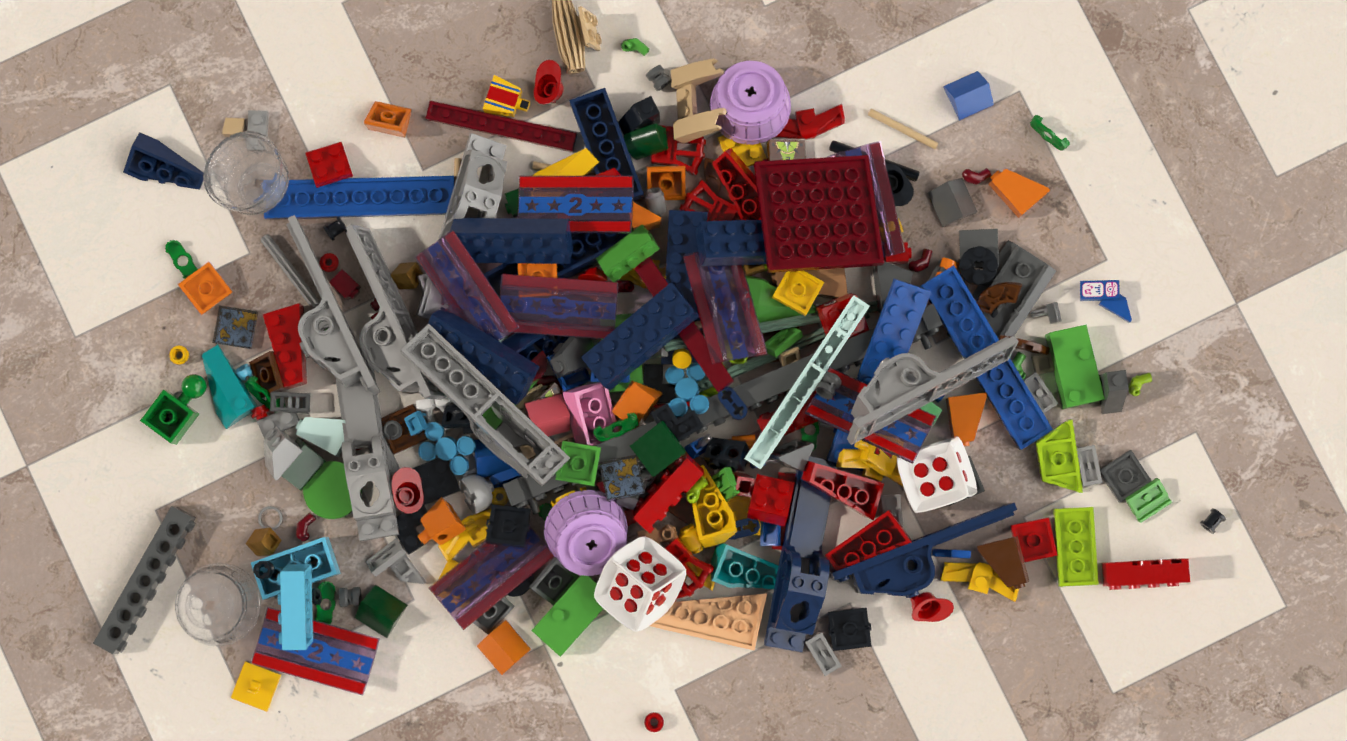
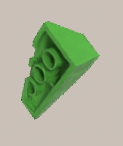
[737,275,816,323]

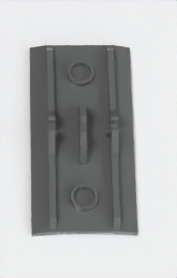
[947,240,1056,339]

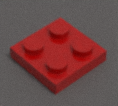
[305,142,353,188]
[1010,517,1058,562]

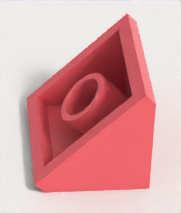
[524,394,570,437]

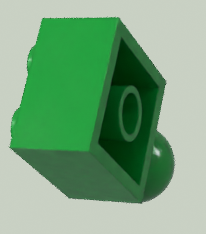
[140,374,207,445]

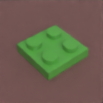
[555,441,601,486]

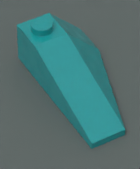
[202,344,258,429]
[711,543,779,589]

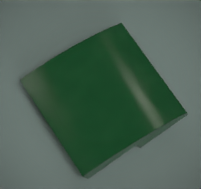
[630,421,686,477]

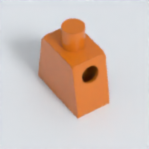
[417,497,466,545]

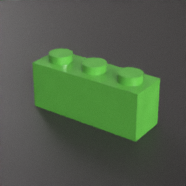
[596,224,660,283]

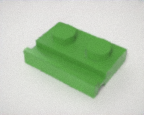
[712,467,740,502]
[1125,478,1172,523]

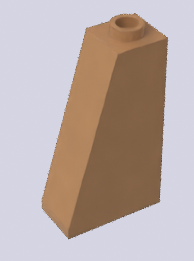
[771,268,848,299]

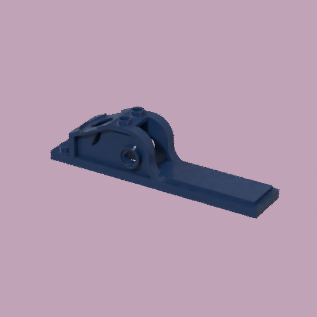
[764,456,837,653]
[829,502,1017,598]

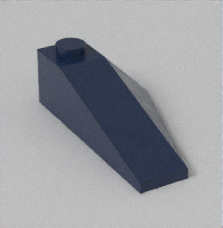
[123,132,206,190]
[501,316,579,361]

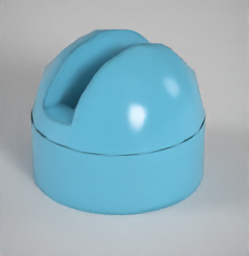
[235,364,252,380]

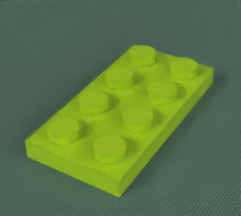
[1053,507,1099,587]

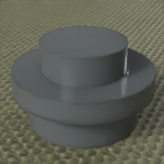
[383,421,402,440]

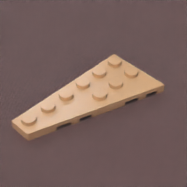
[650,593,767,650]

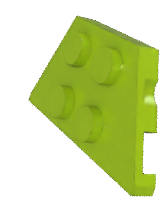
[1036,419,1083,493]

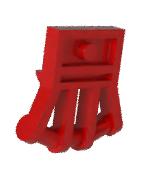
[651,125,706,176]
[679,180,737,221]
[664,537,714,601]

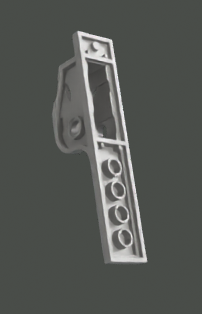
[416,133,507,320]
[286,215,380,395]
[346,224,447,400]
[401,324,570,486]
[847,336,1019,445]
[333,348,399,542]

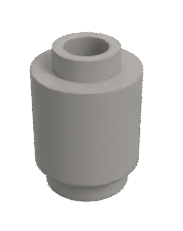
[645,188,666,217]

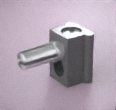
[1031,302,1062,324]

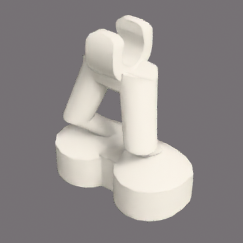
[415,397,453,438]

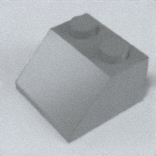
[264,426,302,481]

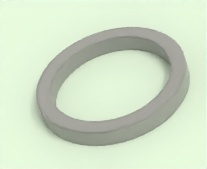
[258,506,283,530]

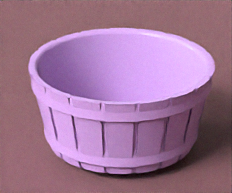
[710,61,791,145]
[544,490,628,576]

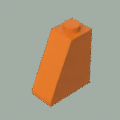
[988,169,1050,218]
[946,392,987,447]

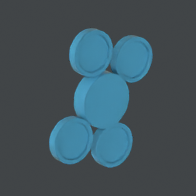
[665,362,709,417]
[418,422,476,475]

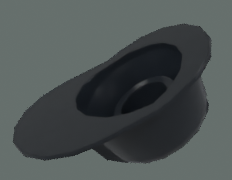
[875,164,914,206]

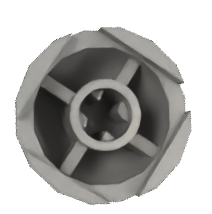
[459,474,494,514]

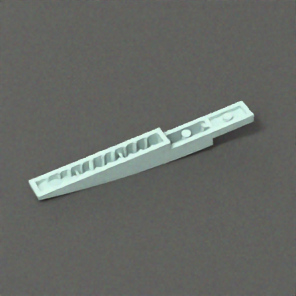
[744,295,870,469]

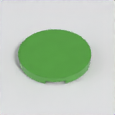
[303,461,362,519]

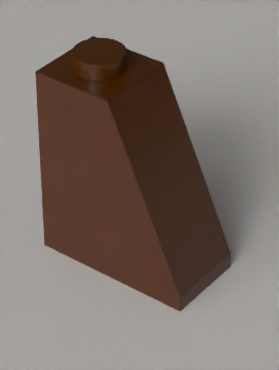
[977,536,1029,590]

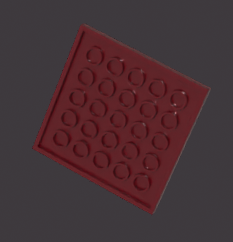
[754,155,885,273]

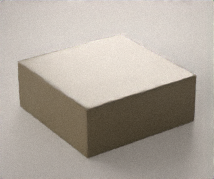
[1031,352,1055,375]

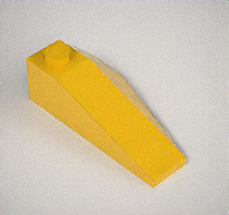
[523,148,599,216]
[692,465,737,548]

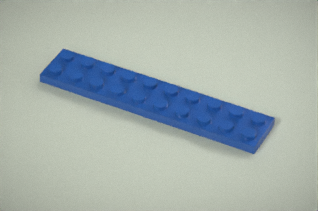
[264,176,454,219]
[920,265,1053,450]
[826,278,931,471]

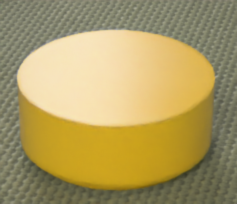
[672,348,692,369]

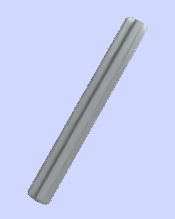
[261,234,320,309]

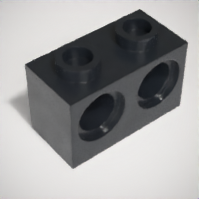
[703,437,750,472]

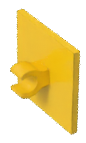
[231,661,281,712]

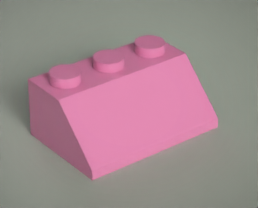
[563,382,619,446]

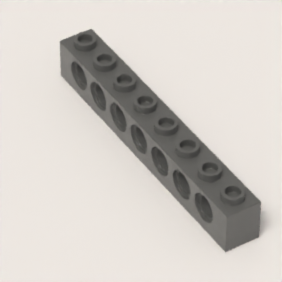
[93,506,196,655]

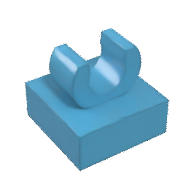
[404,410,430,436]

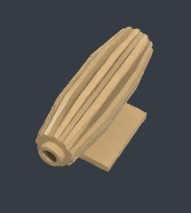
[552,0,602,74]

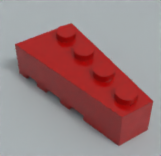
[712,148,761,220]
[633,454,704,534]
[801,461,885,520]
[825,509,912,571]
[1101,559,1190,590]

